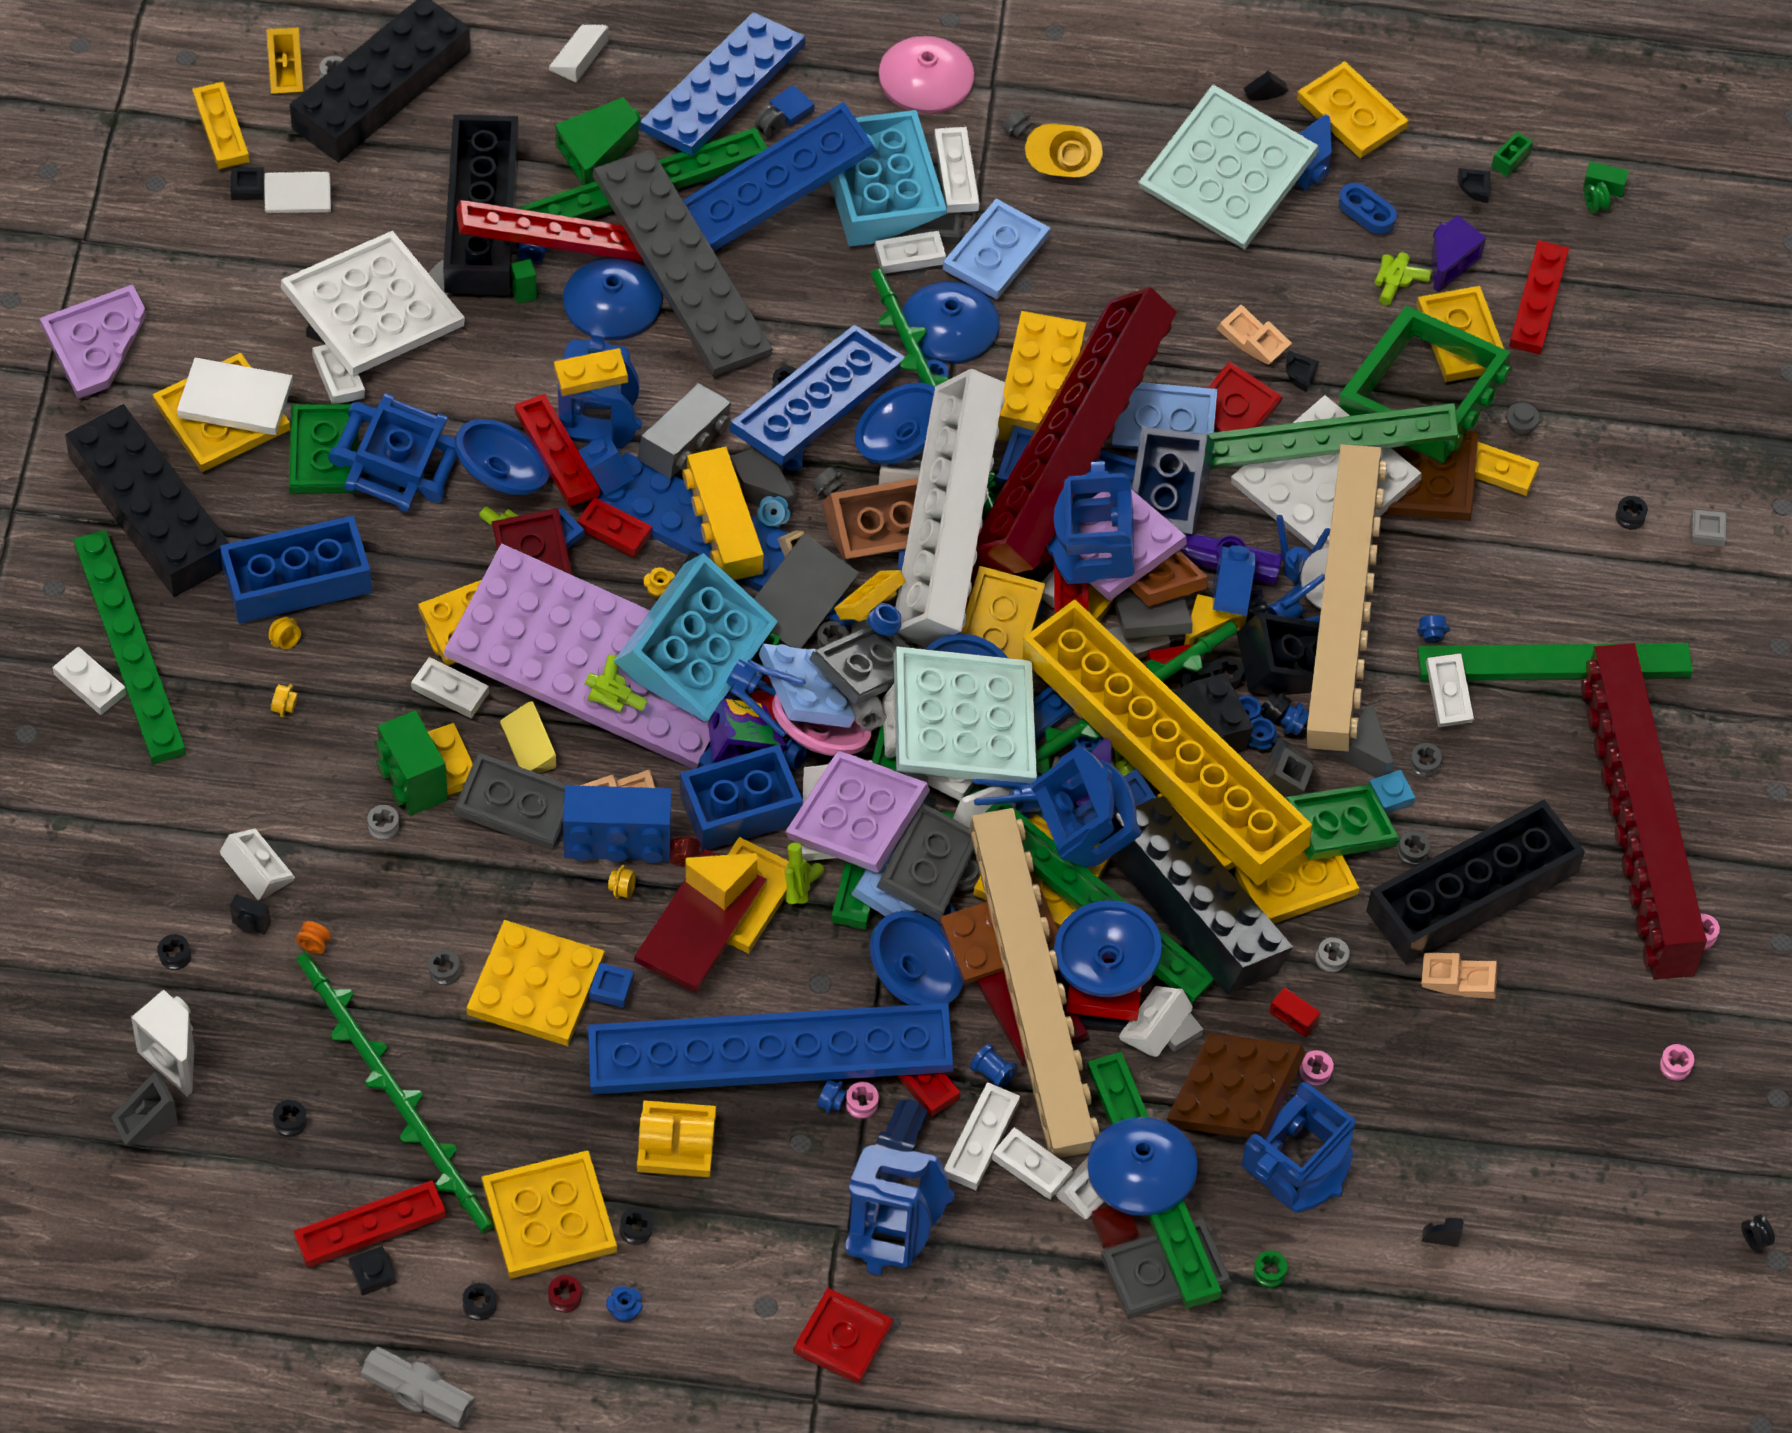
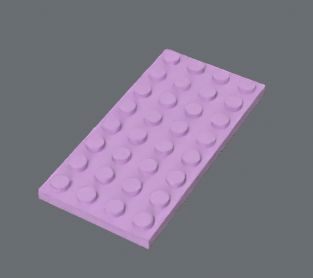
[443,543,733,769]

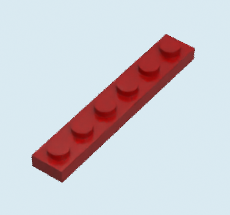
[456,200,644,262]

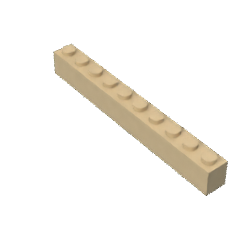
[1307,444,1387,752]
[969,808,1099,1158]

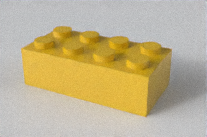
[997,311,1086,441]

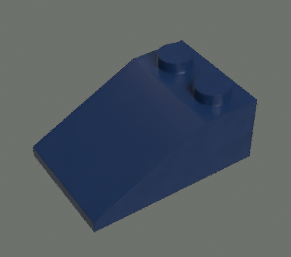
[1132,427,1215,535]

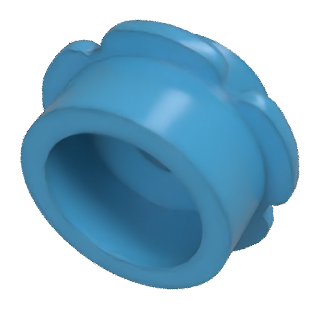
[757,496,790,528]

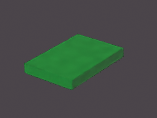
[289,404,359,494]
[1284,784,1400,861]

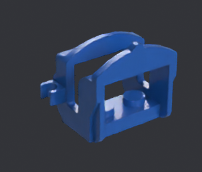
[558,333,642,449]
[1047,461,1135,584]
[1031,746,1141,868]
[1241,1082,1355,1213]
[845,1145,955,1275]

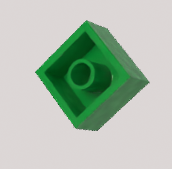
[374,710,448,816]

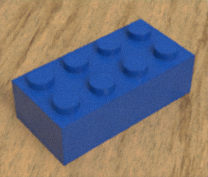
[220,515,372,624]

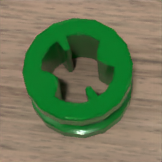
[1584,182,1610,213]
[1253,1250,1288,1288]

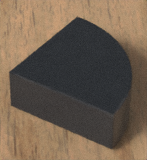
[1244,71,1289,100]
[1457,168,1490,203]
[1285,350,1319,392]
[1421,1218,1464,1247]

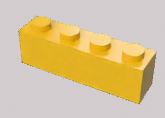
[682,447,764,580]

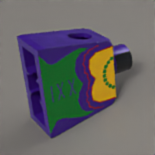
[708,691,786,762]

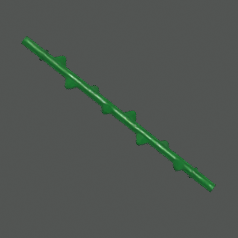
[871,268,996,516]
[957,621,1237,805]
[296,952,494,1234]

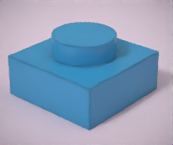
[1369,770,1416,814]

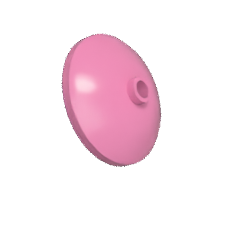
[879,36,974,114]
[772,694,871,756]

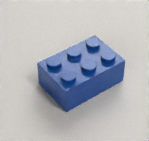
[680,744,803,852]
[563,785,671,863]

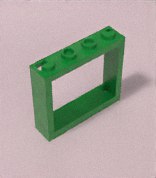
[1339,305,1512,463]

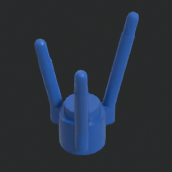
[1277,515,1330,583]
[1267,574,1325,623]
[726,659,806,737]
[973,779,1041,819]

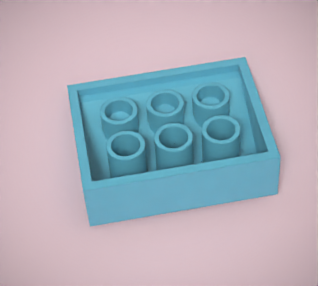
[829,110,947,247]
[613,553,778,721]

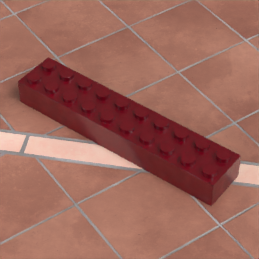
[975,286,1177,575]
[1581,643,1707,980]

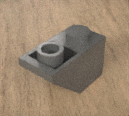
[730,448,797,515]
[1262,737,1314,797]

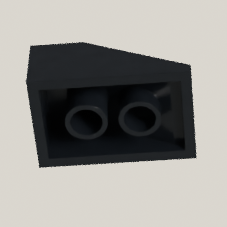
[1237,612,1319,695]
[1173,673,1254,753]

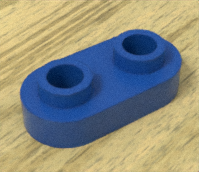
[1338,183,1397,234]

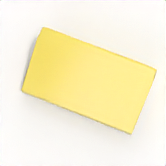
[500,701,556,774]

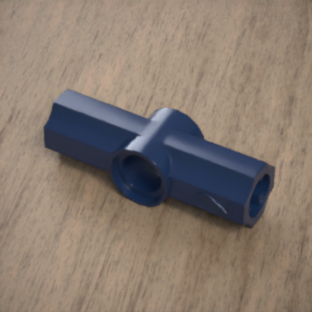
[875,1099,928,1206]

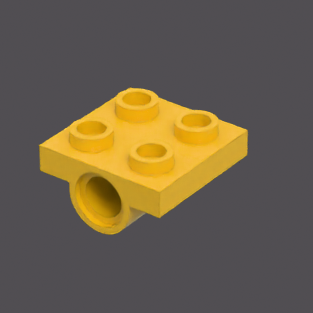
[418,580,481,666]
[637,1101,716,1178]

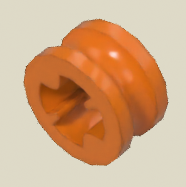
[295,921,332,955]

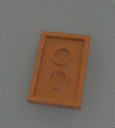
[1129,550,1208,607]
[939,885,1058,985]

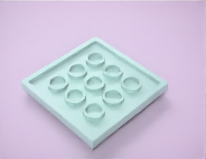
[1139,85,1319,250]
[894,647,1037,785]

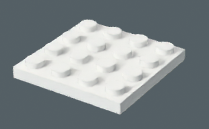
[281,231,465,376]
[1231,395,1421,550]

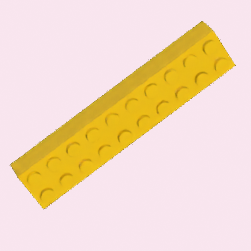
[1023,599,1312,886]

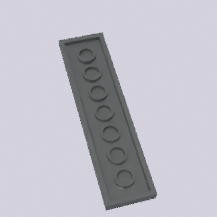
[593,149,772,376]

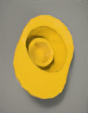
[1025,124,1103,178]

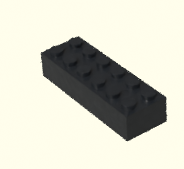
[289,0,471,163]
[443,114,519,295]
[65,404,229,597]
[1099,796,1293,995]
[1366,799,1585,964]

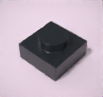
[230,894,271,935]
[348,1246,397,1296]

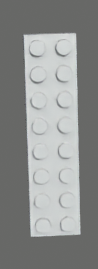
[895,368,1005,647]

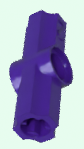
[1180,533,1283,584]

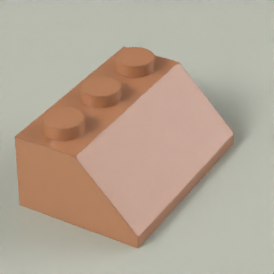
[822,478,919,560]

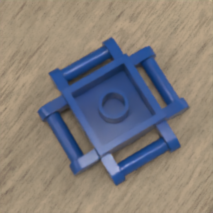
[328,393,458,513]

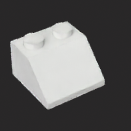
[131,990,194,1096]

